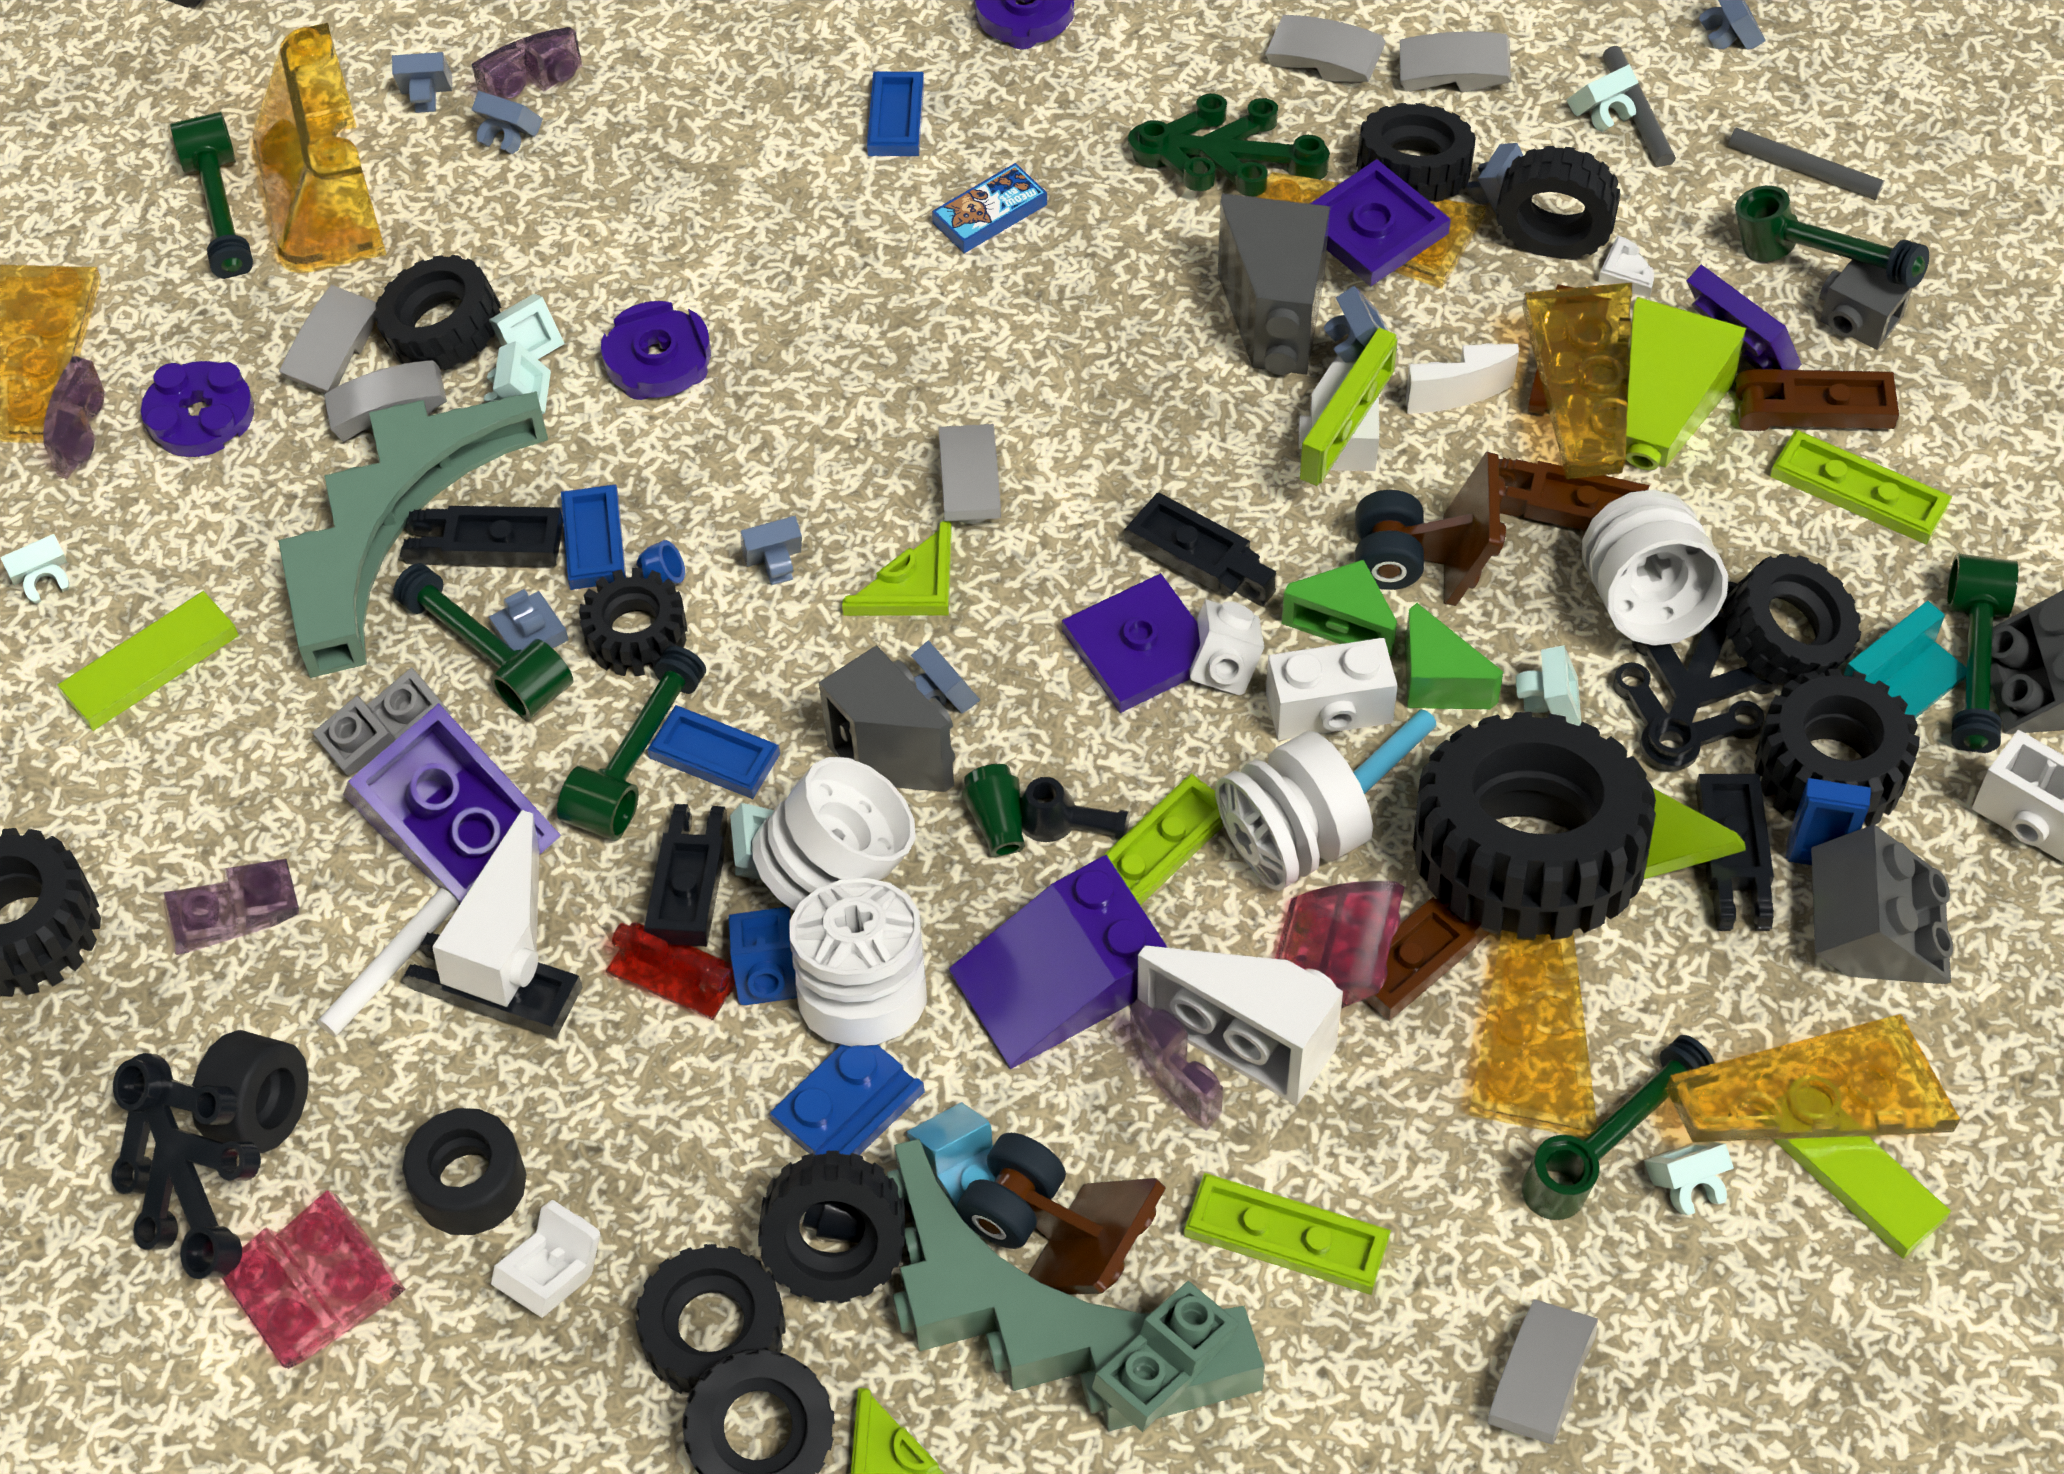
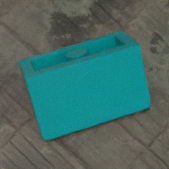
[1843,600,1967,719]

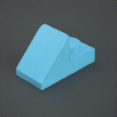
[906,1102,996,1222]

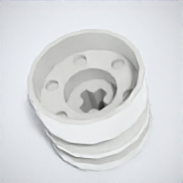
[1582,490,1728,646]
[1215,731,1373,891]
[752,757,916,911]
[790,878,927,1047]

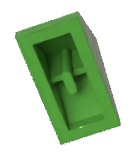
[1282,559,1397,659]
[1405,603,1504,710]

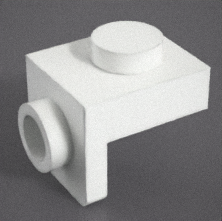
[1190,599,1264,695]
[491,1200,600,1318]

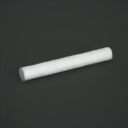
[317,888,459,1037]

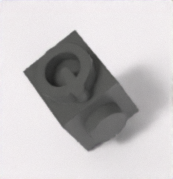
[1819,259,1912,350]

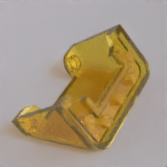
[252,23,387,273]

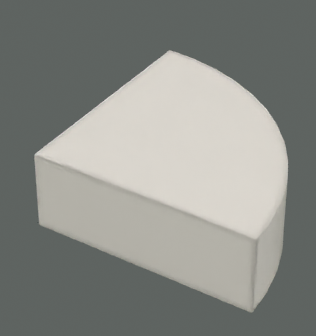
[1598,235,1654,298]

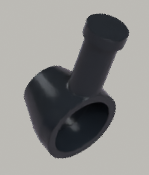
[1020,777,1130,842]

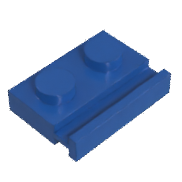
[770,1044,925,1155]

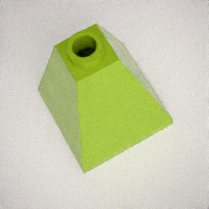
[1623,297,1746,470]

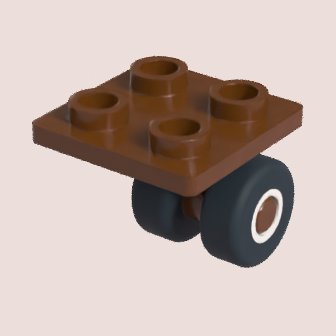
[1355,452,1506,606]
[957,1132,1166,1295]

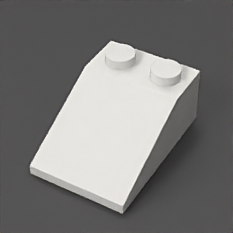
[1138,946,1343,1106]

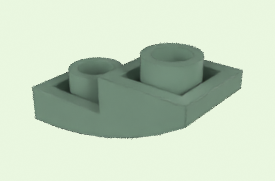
[1092,1280,1239,1432]

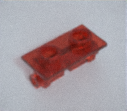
[606,921,736,1020]

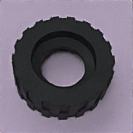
[1356,103,1476,202]
[1496,146,1621,260]
[374,255,502,370]
[1723,554,1861,685]
[758,1151,905,1303]
[635,1244,786,1394]
[682,1349,835,1474]

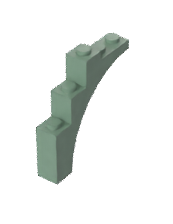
[278,391,548,678]
[887,1139,1265,1432]

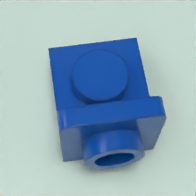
[729,906,797,1005]

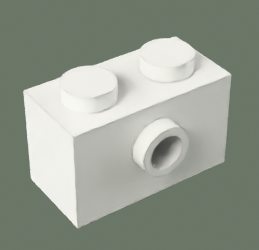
[1266,638,1398,741]
[1972,730,2064,862]

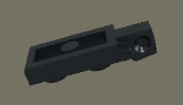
[1124,493,1276,607]

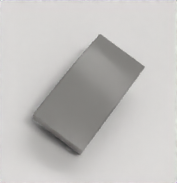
[1265,15,1386,82]
[1400,31,1511,92]
[279,284,377,393]
[324,360,447,442]
[939,424,1001,524]
[312,667,452,775]
[1488,1299,1598,1445]

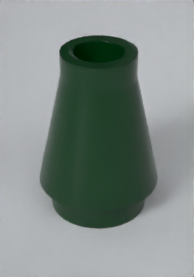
[962,764,1025,857]

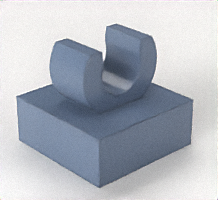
[1699,0,1766,50]
[392,52,452,113]
[472,91,543,154]
[1466,143,1523,216]
[1324,286,1398,362]
[741,515,802,586]
[489,589,569,651]
[911,640,980,713]

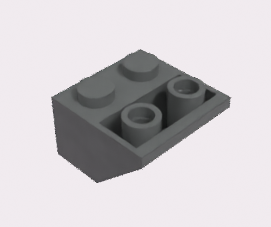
[1991,590,2064,734]
[818,645,956,792]
[1811,824,1953,984]

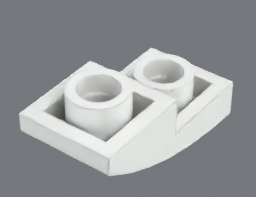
[1406,343,1519,414]

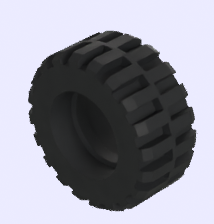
[1413,712,1656,941]

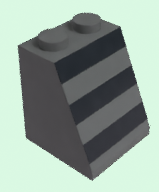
[1218,193,1330,375]

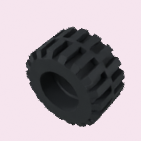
[1754,669,1920,826]
[0,828,101,997]

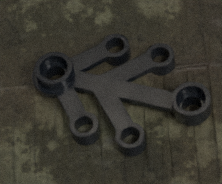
[1613,581,1779,771]
[111,1053,261,1279]

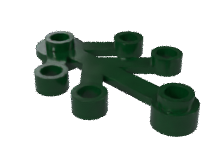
[1128,93,1330,196]

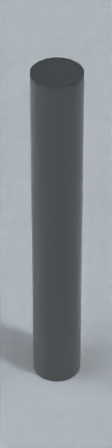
[1603,46,1676,167]
[1728,127,1885,200]

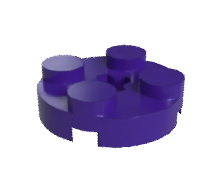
[975,0,1075,50]
[601,301,711,400]
[141,361,254,457]

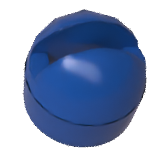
[636,540,685,585]

